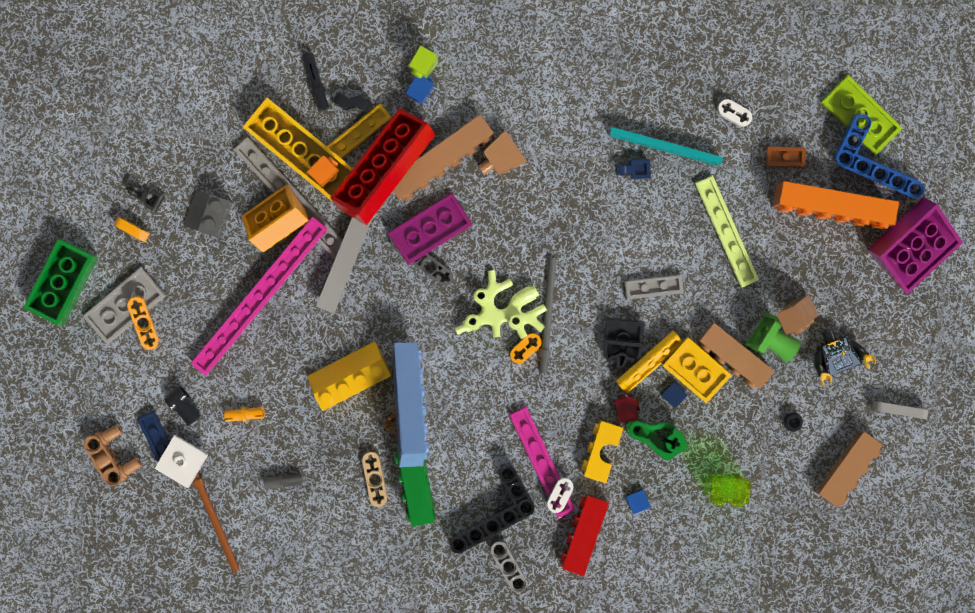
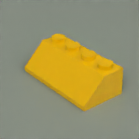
[307,341,392,411]

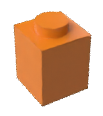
[307,155,339,187]

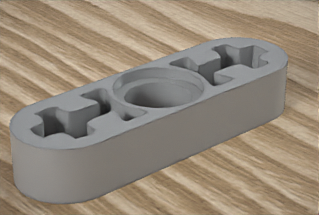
[872,401,929,419]

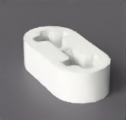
[717,99,752,127]
[547,477,573,513]

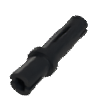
[302,52,329,111]

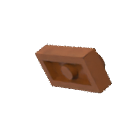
[766,147,806,167]

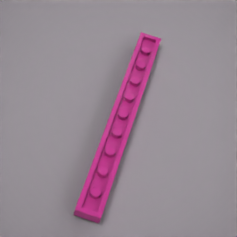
[191,217,328,376]

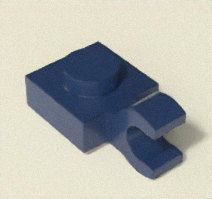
[616,159,651,180]

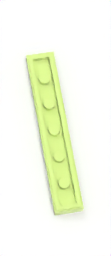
[694,175,759,288]

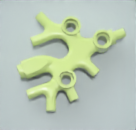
[455,270,547,339]

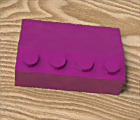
[867,197,963,294]

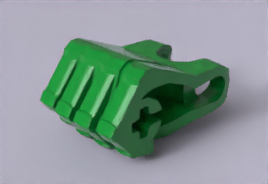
[626,420,689,461]

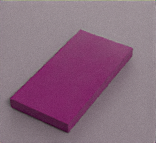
[387,193,473,265]

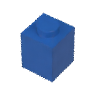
[406,76,434,106]

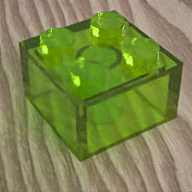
[704,473,751,507]

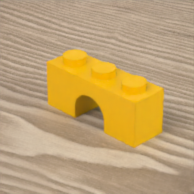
[581,420,623,483]

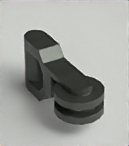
[125,182,165,213]

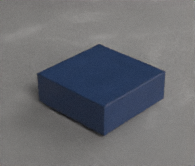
[661,382,688,409]

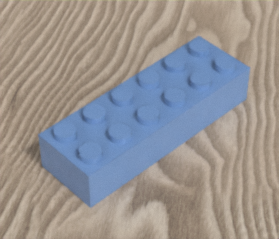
[392,342,429,467]

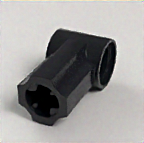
[164,386,202,426]

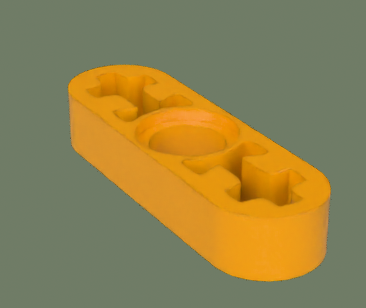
[127,295,159,350]

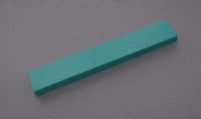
[608,127,723,166]

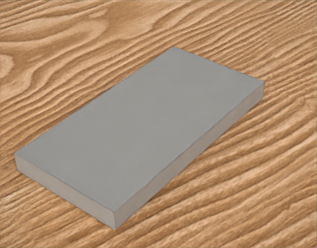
[83,267,166,345]

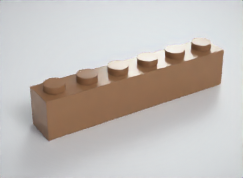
[393,114,494,202]

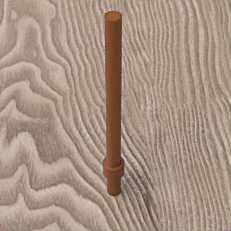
[192,473,240,573]

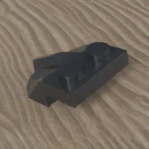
[603,317,645,370]

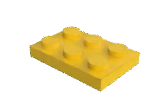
[663,337,732,403]

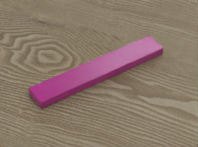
[509,406,575,518]

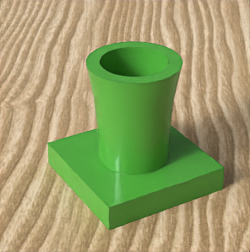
[745,313,801,363]

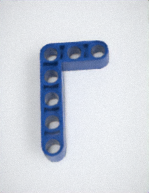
[834,113,925,198]

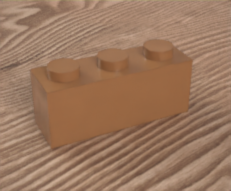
[776,294,818,335]

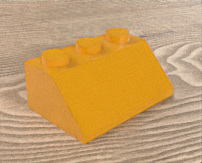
[242,184,309,252]

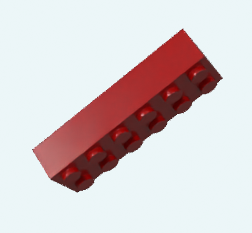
[330,108,435,225]

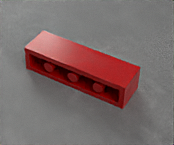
[559,494,609,576]

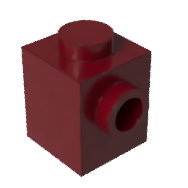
[614,393,640,423]

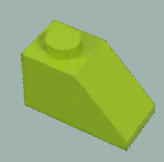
[409,46,438,79]

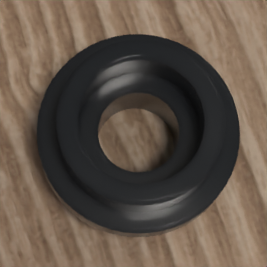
[783,412,803,432]

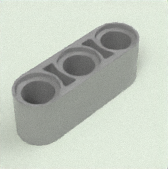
[491,539,527,593]

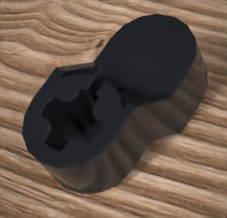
[332,93,373,114]

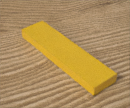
[326,104,392,159]
[616,331,683,393]

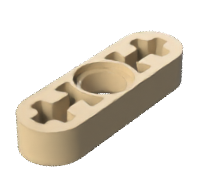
[362,451,388,507]

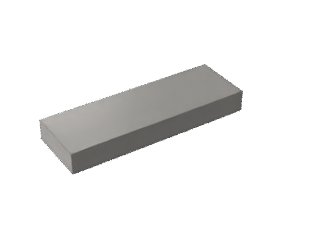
[624,274,684,300]

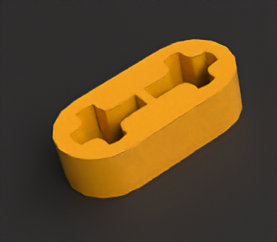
[113,216,150,242]
[510,333,541,364]

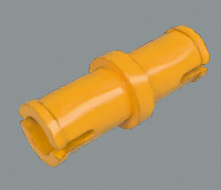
[224,406,265,422]

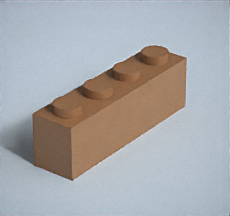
[697,323,774,389]
[815,430,883,507]

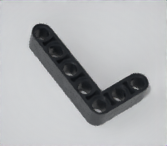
[450,464,535,554]

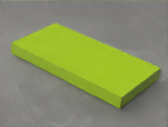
[820,75,902,156]

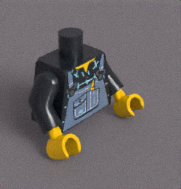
[813,329,876,386]

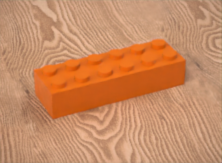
[772,181,899,230]

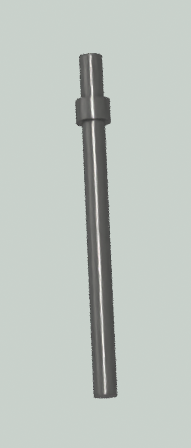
[539,258,556,373]

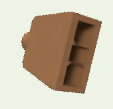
[478,131,526,176]

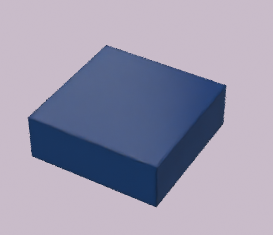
[625,489,651,515]

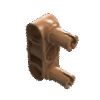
[84,424,143,486]

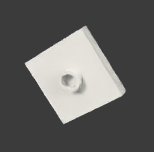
[155,435,208,488]

